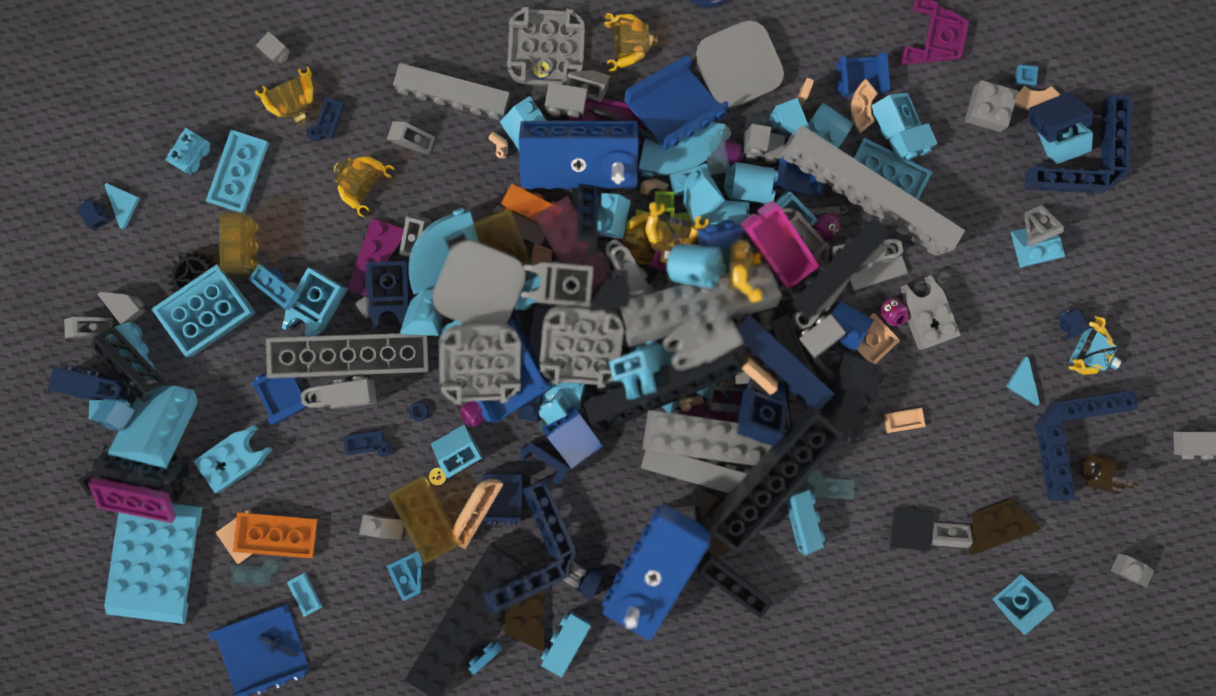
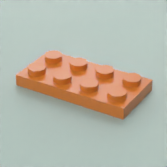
[232,512,318,558]

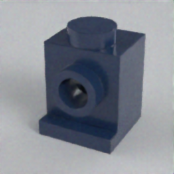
[76,198,111,230]
[1058,308,1090,339]

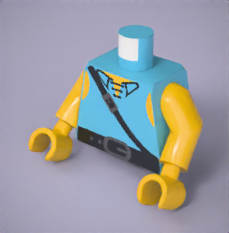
[1069,316,1121,375]

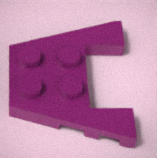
[900,0,969,65]

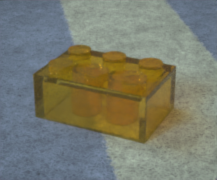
[473,206,532,266]
[219,213,258,276]

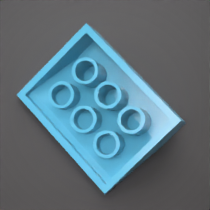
[152,265,256,357]
[108,386,198,468]

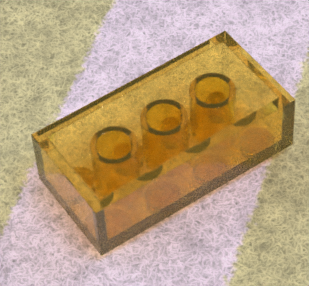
[388,475,460,564]

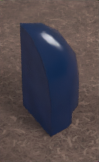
[575,567,605,600]

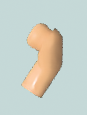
[488,131,509,158]
[640,178,669,194]
[679,395,704,412]

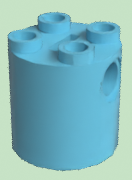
[724,162,778,205]
[699,200,750,240]
[667,243,726,289]

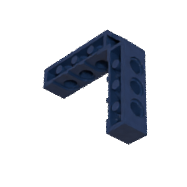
[1025,95,1132,194]
[1035,390,1139,502]
[483,480,576,613]

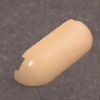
[453,479,503,549]

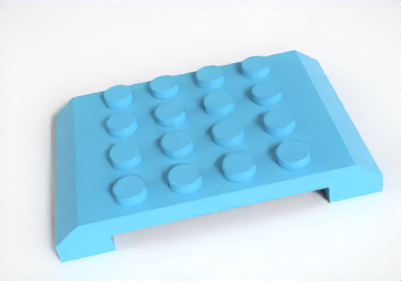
[104,503,202,624]

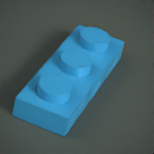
[248,263,300,310]

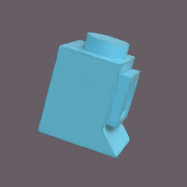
[539,389,571,424]

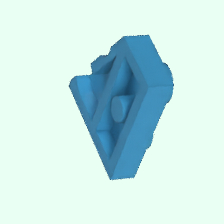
[386,549,423,601]

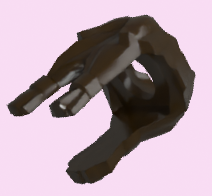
[1082,453,1140,494]

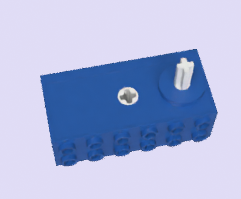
[518,121,638,189]
[602,503,710,641]

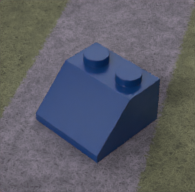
[832,301,874,353]

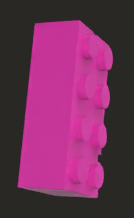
[740,200,819,290]

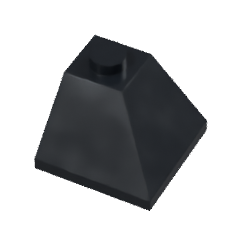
[589,269,631,312]

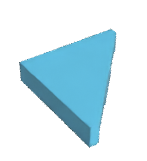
[105,183,140,230]
[1006,357,1040,406]

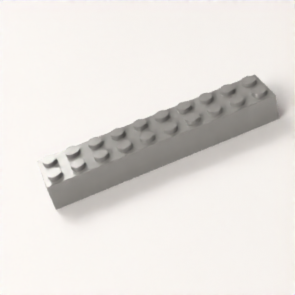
[780,126,965,255]

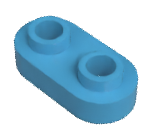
[468,642,502,675]

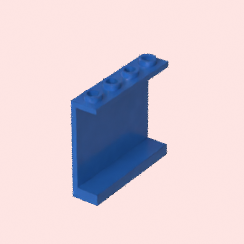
[624,55,729,150]
[476,318,553,423]
[208,603,310,696]

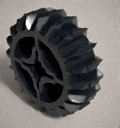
[167,251,218,293]

